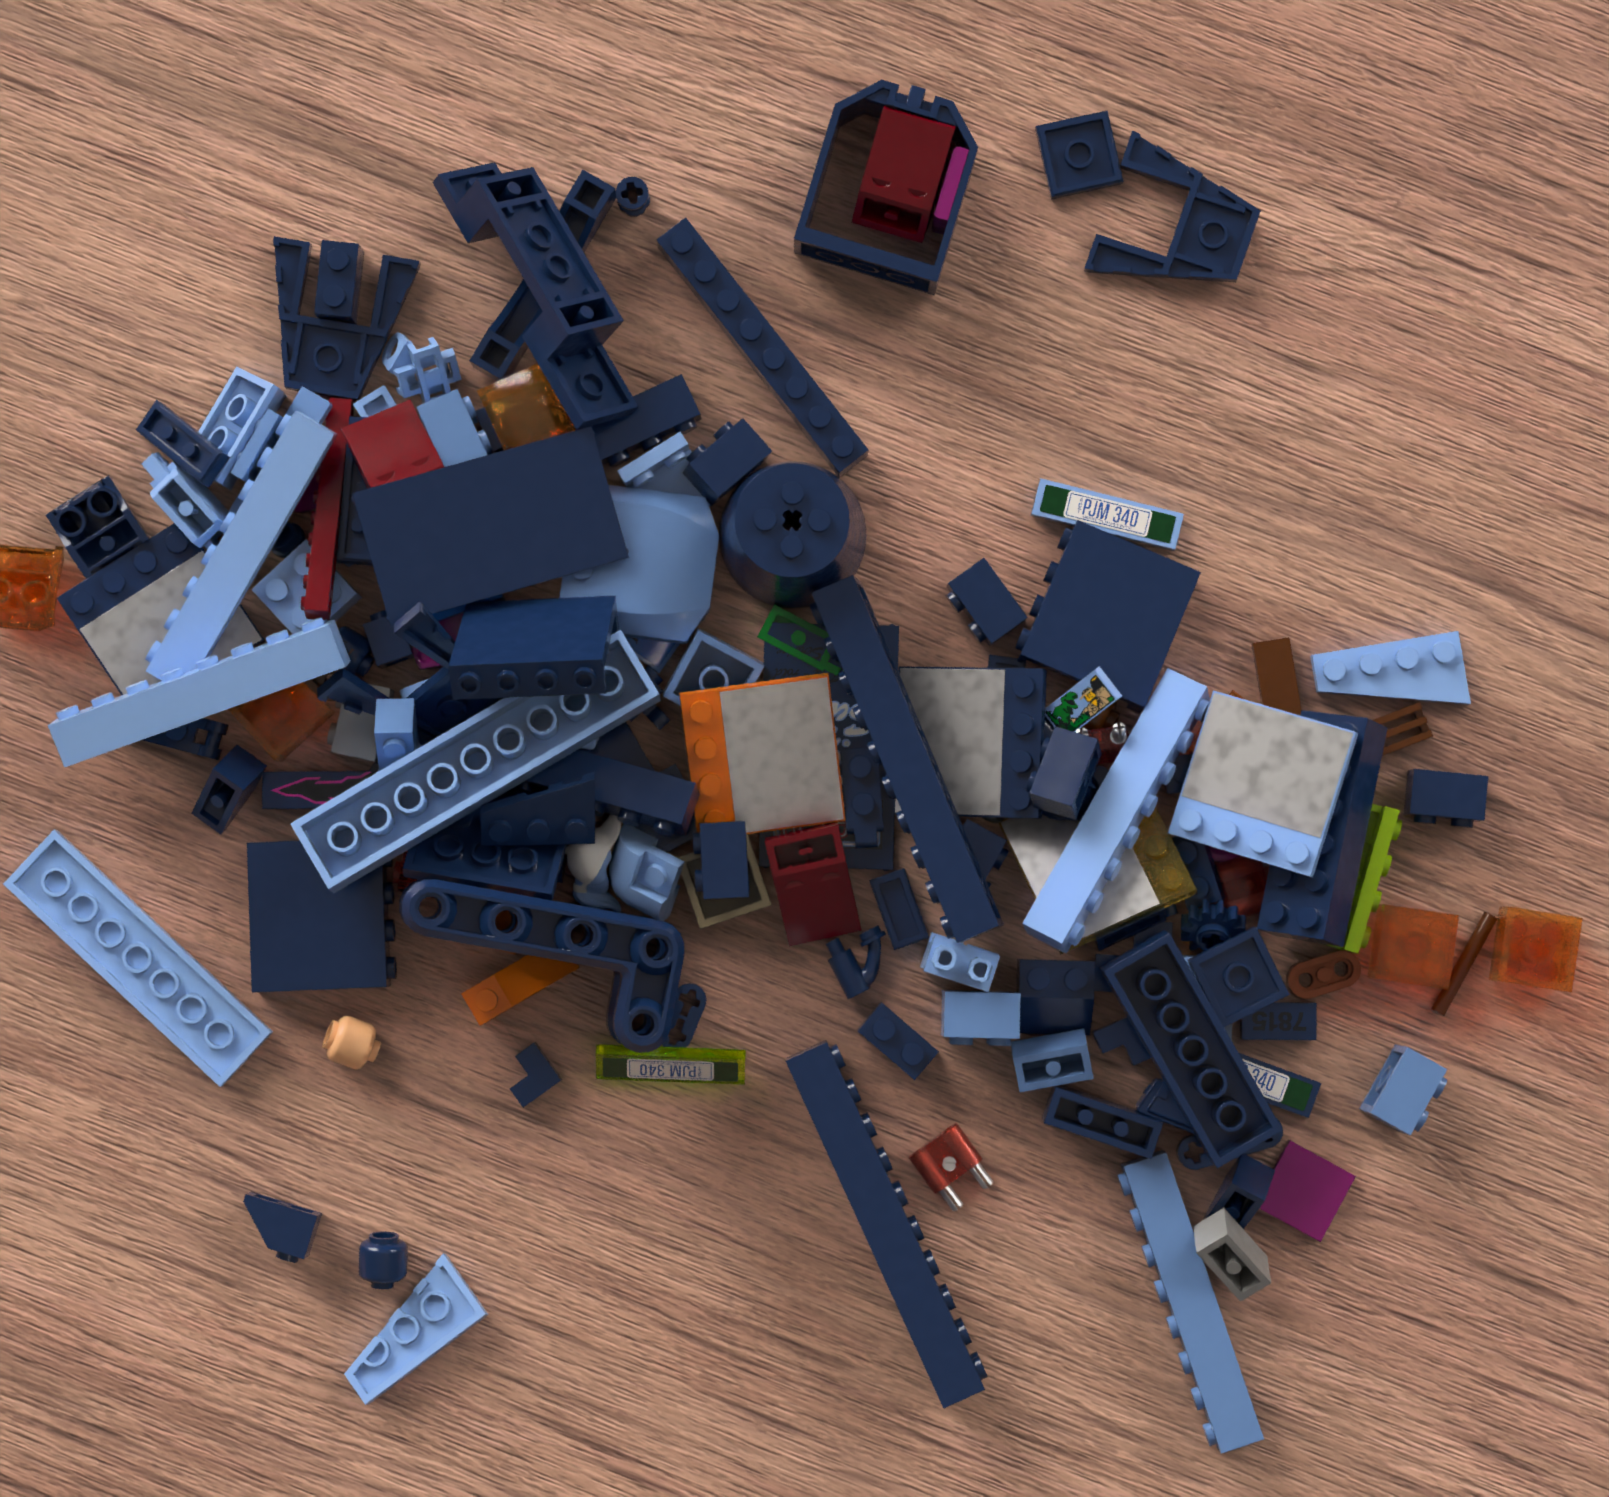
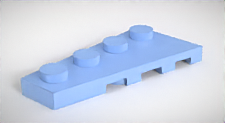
[1310,631,1471,705]
[344,1253,489,1405]

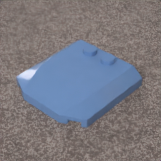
[559,485,719,644]

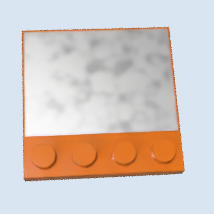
[679,673,846,834]

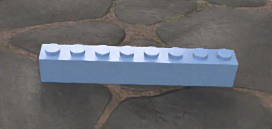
[1117,1150,1264,1454]

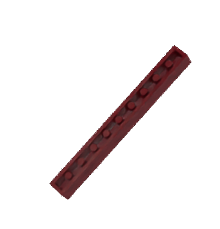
[301,398,354,620]

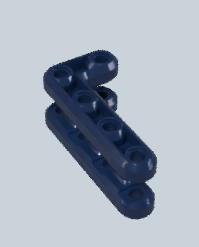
[399,879,685,1053]

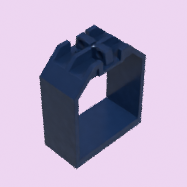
[794,79,978,295]

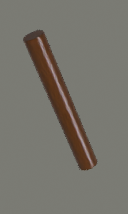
[1431,912,1498,1016]

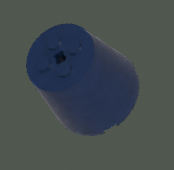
[719,461,867,608]

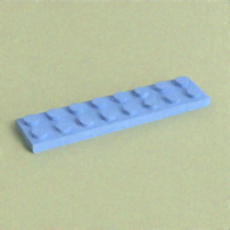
[3,829,273,1087]

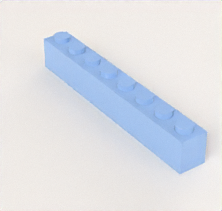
[145,411,338,681]
[48,617,351,767]
[1022,668,1210,954]

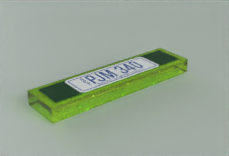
[595,1044,746,1085]

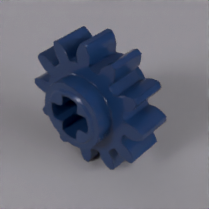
[1180,899,1246,952]

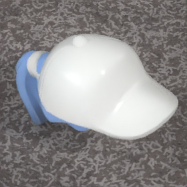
[565,814,621,912]

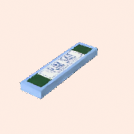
[1031,478,1184,551]

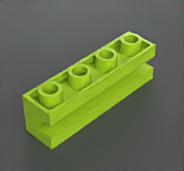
[1319,804,1402,954]

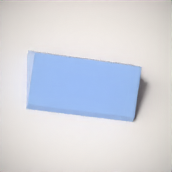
[198,366,287,491]

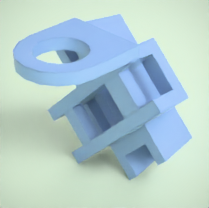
[382,332,462,403]

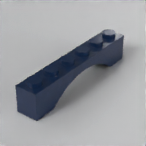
[469,170,616,386]

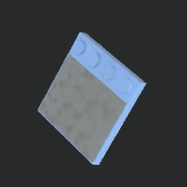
[1168,690,1358,878]

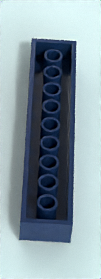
[809,575,1004,943]
[785,1040,988,1408]

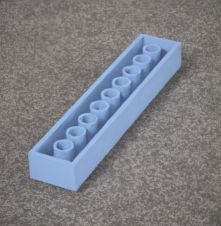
[290,630,661,893]

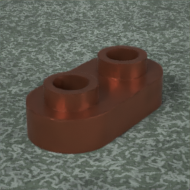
[1286,950,1361,999]

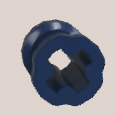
[616,177,650,217]

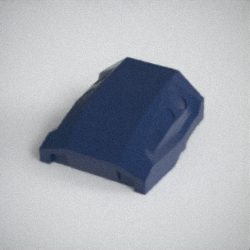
[46,474,150,579]

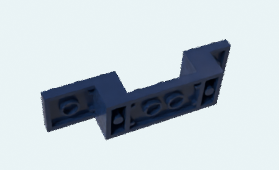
[432,162,639,430]

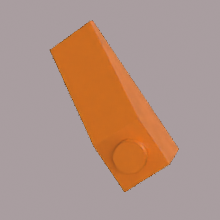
[461,955,580,1026]

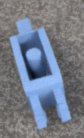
[142,452,228,549]

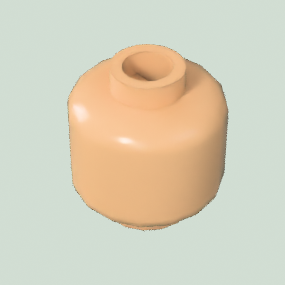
[322,1016,381,1070]

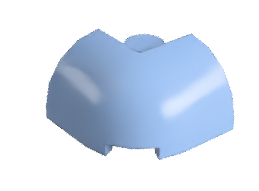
[608,824,685,921]

